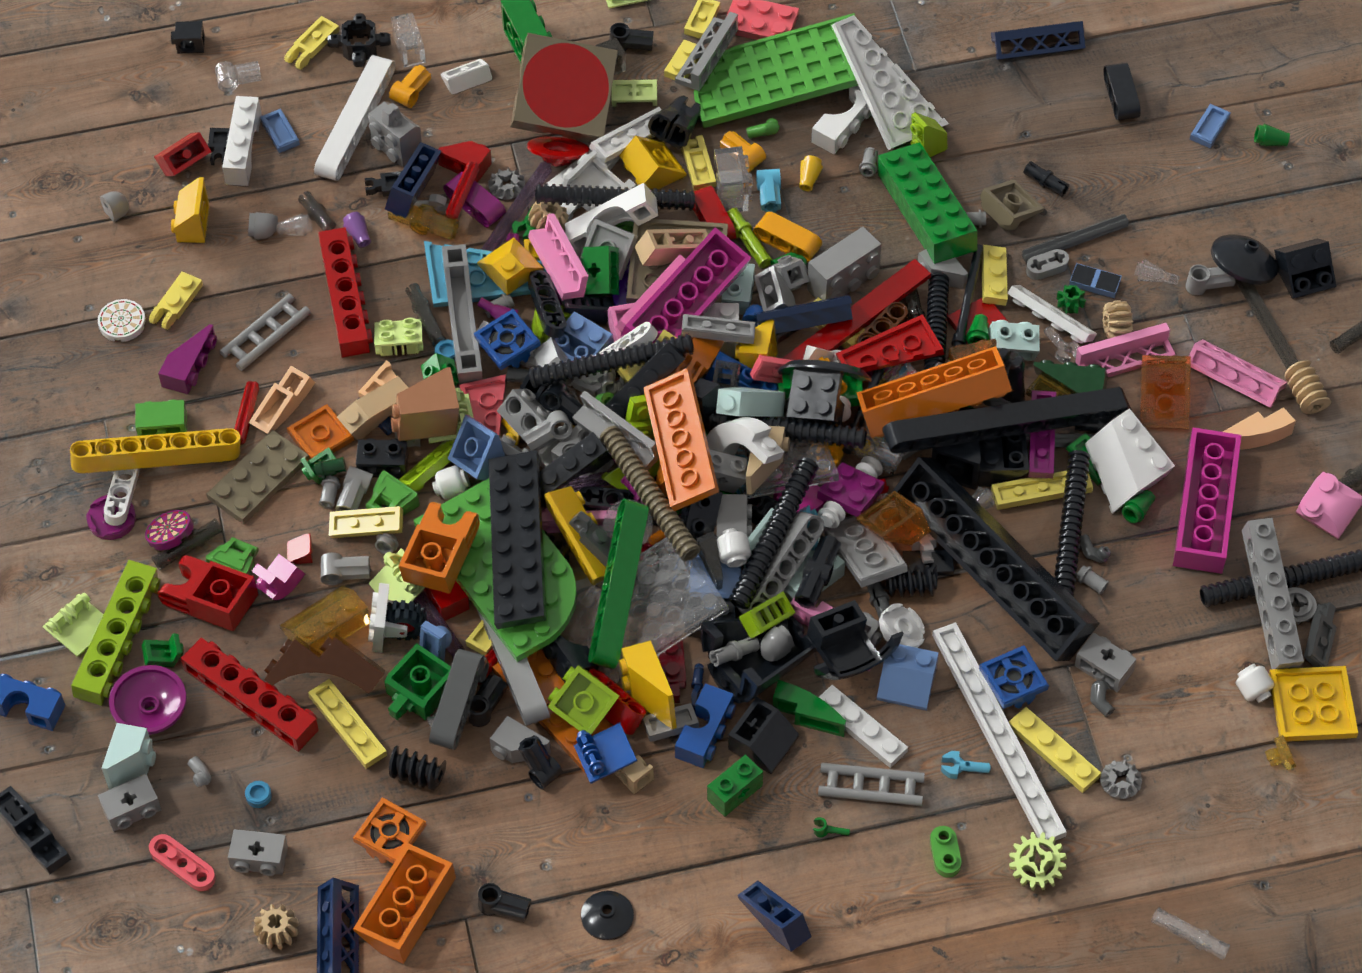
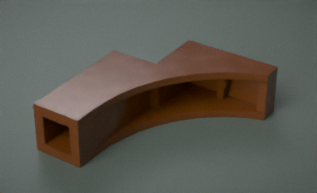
[264,634,385,694]

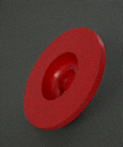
[527,137,589,167]

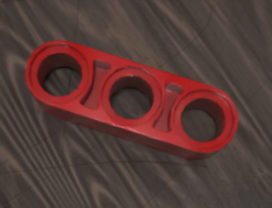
[693,185,737,240]
[589,669,647,735]

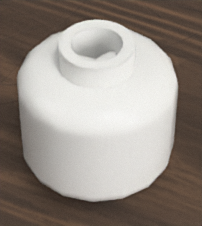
[432,465,470,501]
[716,528,751,568]
[1236,664,1274,703]

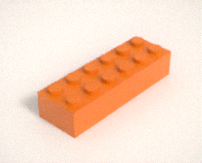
[857,346,1012,438]

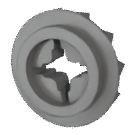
[488,167,525,200]
[1288,587,1317,625]
[1100,760,1142,799]

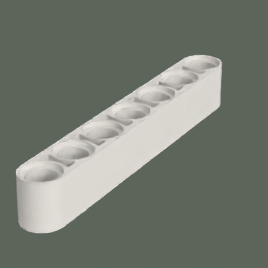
[314,55,395,181]

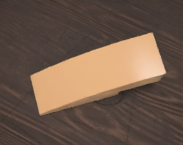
[249,366,316,434]
[1223,407,1296,450]

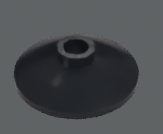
[581,891,634,940]

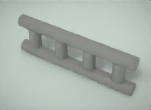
[219,294,311,371]
[818,763,925,806]

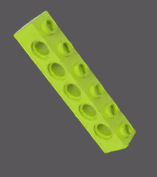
[71,560,161,706]

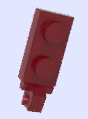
[657,637,686,703]

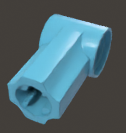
[756,169,781,213]

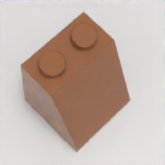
[391,367,459,441]

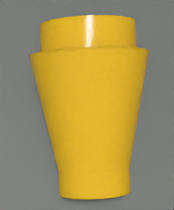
[799,155,823,191]

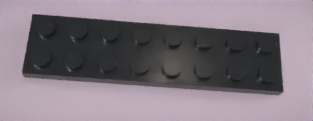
[489,450,547,629]

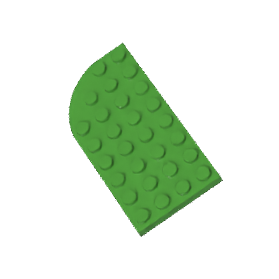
[694,13,858,128]
[414,478,577,662]

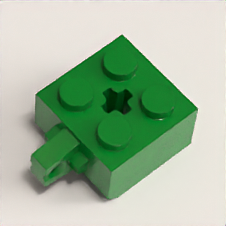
[385,643,451,720]

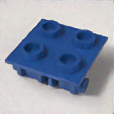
[574,723,637,784]

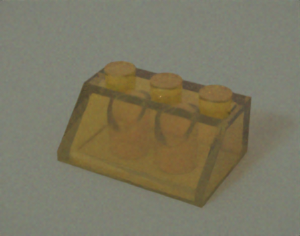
[279,586,370,653]

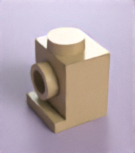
[614,755,654,794]

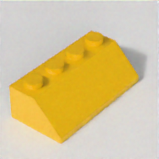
[544,486,606,590]

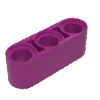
[443,172,506,228]

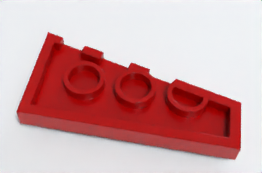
[836,314,944,376]

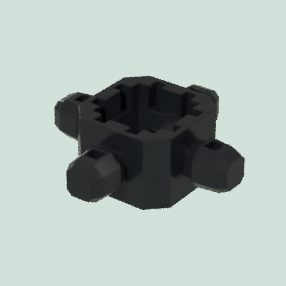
[328,13,391,67]

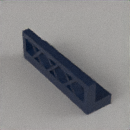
[991,21,1086,59]
[754,295,853,334]
[317,878,359,973]

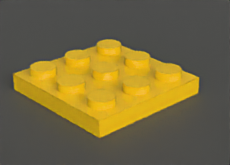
[1269,666,1358,742]

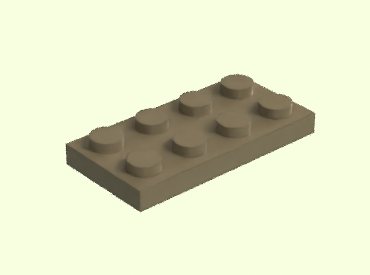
[207,430,310,525]

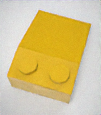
[619,640,677,730]

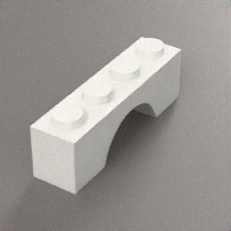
[811,85,871,154]
[222,96,262,186]
[565,183,658,256]

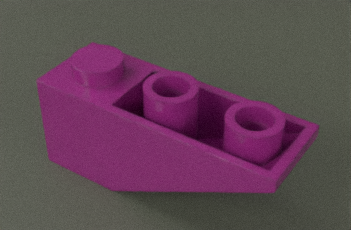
[158,324,217,394]

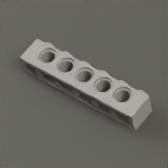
[1242,518,1304,669]

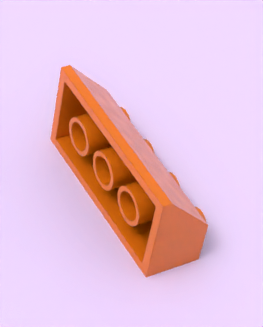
[353,843,456,964]

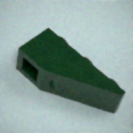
[1033,360,1108,394]

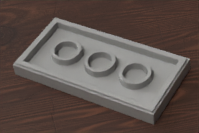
[823,510,908,588]

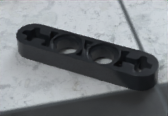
[528,270,567,338]

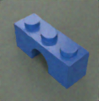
[0,673,65,731]
[675,683,736,768]

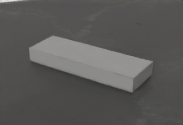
[681,314,755,344]

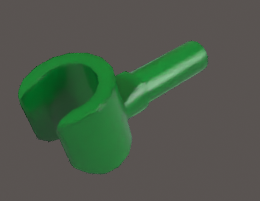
[813,817,850,838]

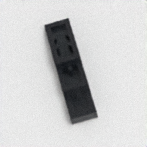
[0,786,72,875]

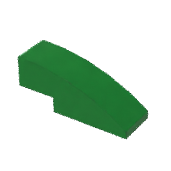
[773,680,846,737]

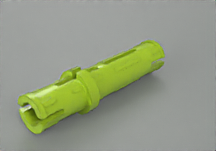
[727,208,772,269]

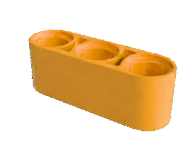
[753,212,823,263]

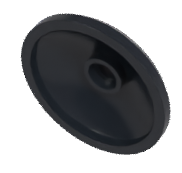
[1211,234,1278,285]

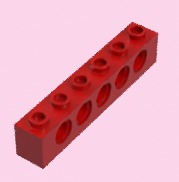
[318,227,373,358]
[181,637,319,752]

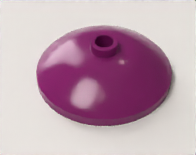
[109,665,187,735]

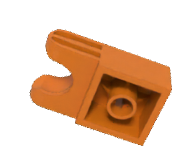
[668,337,724,383]
[398,502,480,594]

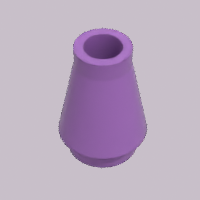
[343,212,371,248]

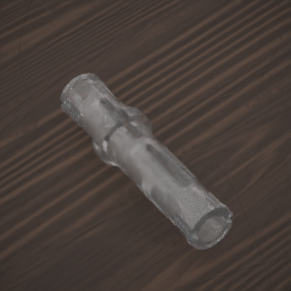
[1151,907,1231,960]

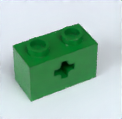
[581,246,619,296]
[707,754,763,817]

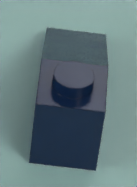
[737,881,812,952]

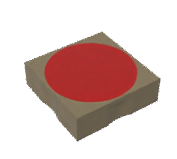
[510,33,618,143]

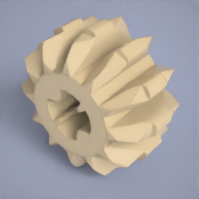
[528,202,569,230]
[1102,300,1133,339]
[253,904,299,950]

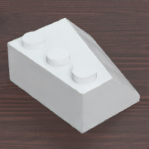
[1085,408,1175,514]

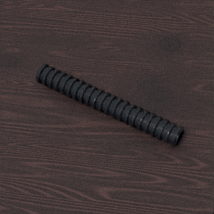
[535,183,695,211]
[924,272,949,370]
[529,333,694,388]
[702,411,867,449]
[1054,450,1090,597]
[729,457,819,609]
[1200,549,1362,607]

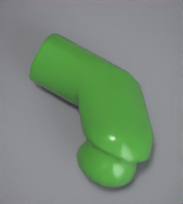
[747,118,780,139]

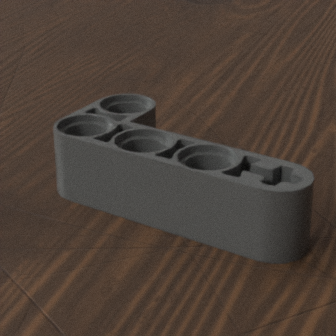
[429,649,489,750]

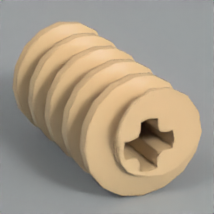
[1284,360,1331,414]

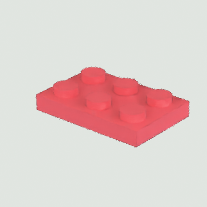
[726,0,799,40]

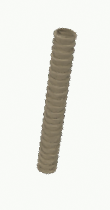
[600,426,700,561]

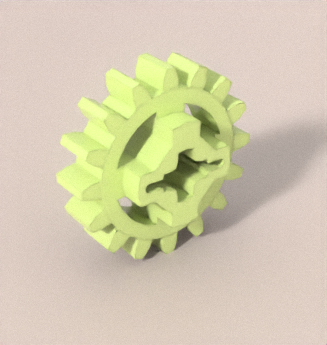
[1009,832,1067,890]

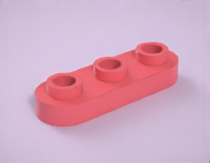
[149,834,216,891]

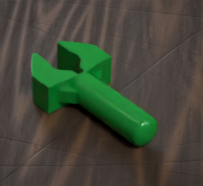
[512,204,536,242]

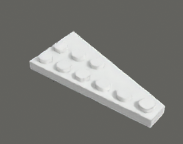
[831,15,949,150]

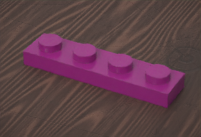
[1028,390,1056,479]

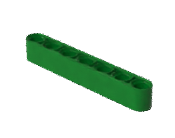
[588,499,649,669]

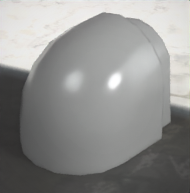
[100,191,129,223]
[248,212,278,240]
[760,625,794,661]

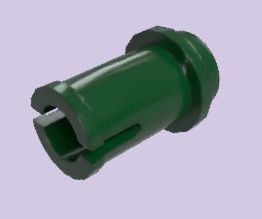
[314,456,347,479]

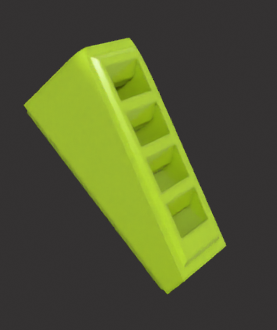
[739,591,796,638]

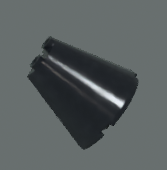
[701,614,817,703]

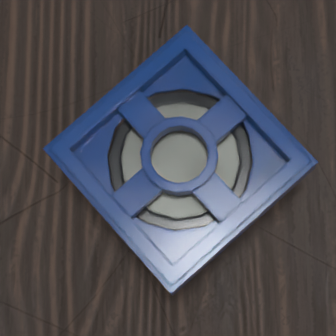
[474,309,541,370]
[979,645,1049,709]

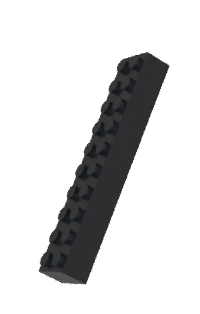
[890,457,1100,661]

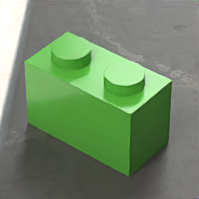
[135,399,187,436]

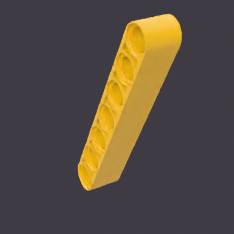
[70,428,240,473]

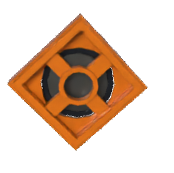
[353,797,426,864]

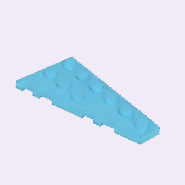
[424,241,556,308]

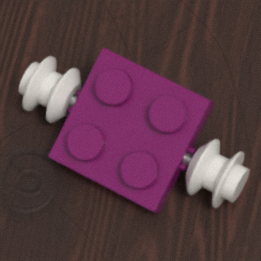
[817,456,885,528]

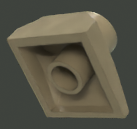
[980,179,1044,230]

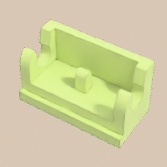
[611,79,657,107]

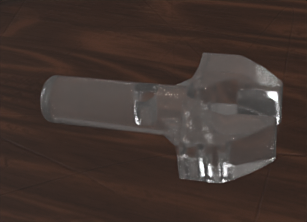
[1044,326,1079,363]

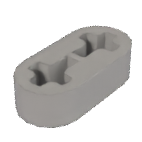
[1026,249,1069,280]

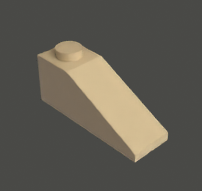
[635,229,708,266]
[337,376,408,440]
[746,426,790,495]

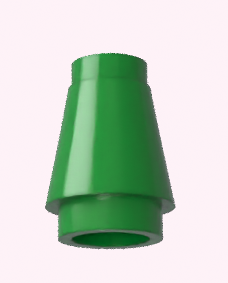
[1254,123,1290,146]
[966,314,990,349]
[1122,490,1155,523]

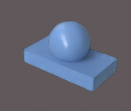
[419,621,452,661]

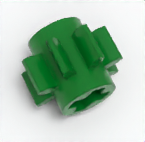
[1056,285,1086,314]

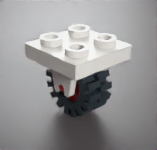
[368,583,427,653]

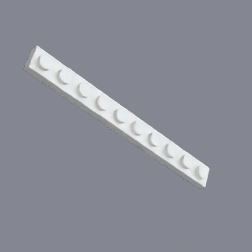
[932,622,1067,846]

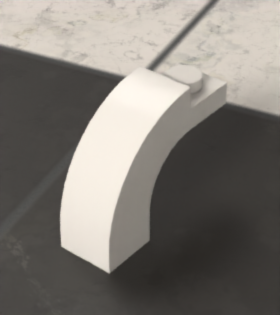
[706,417,784,464]

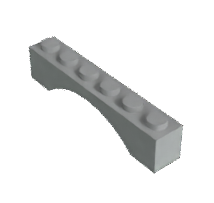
[442,244,482,386]

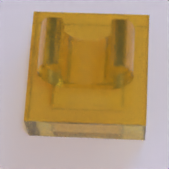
[1265,735,1297,770]

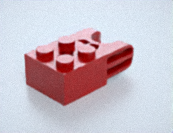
[157,555,259,632]

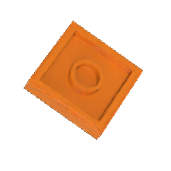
[287,404,354,459]

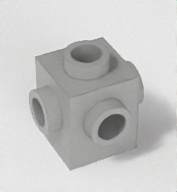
[774,255,809,291]

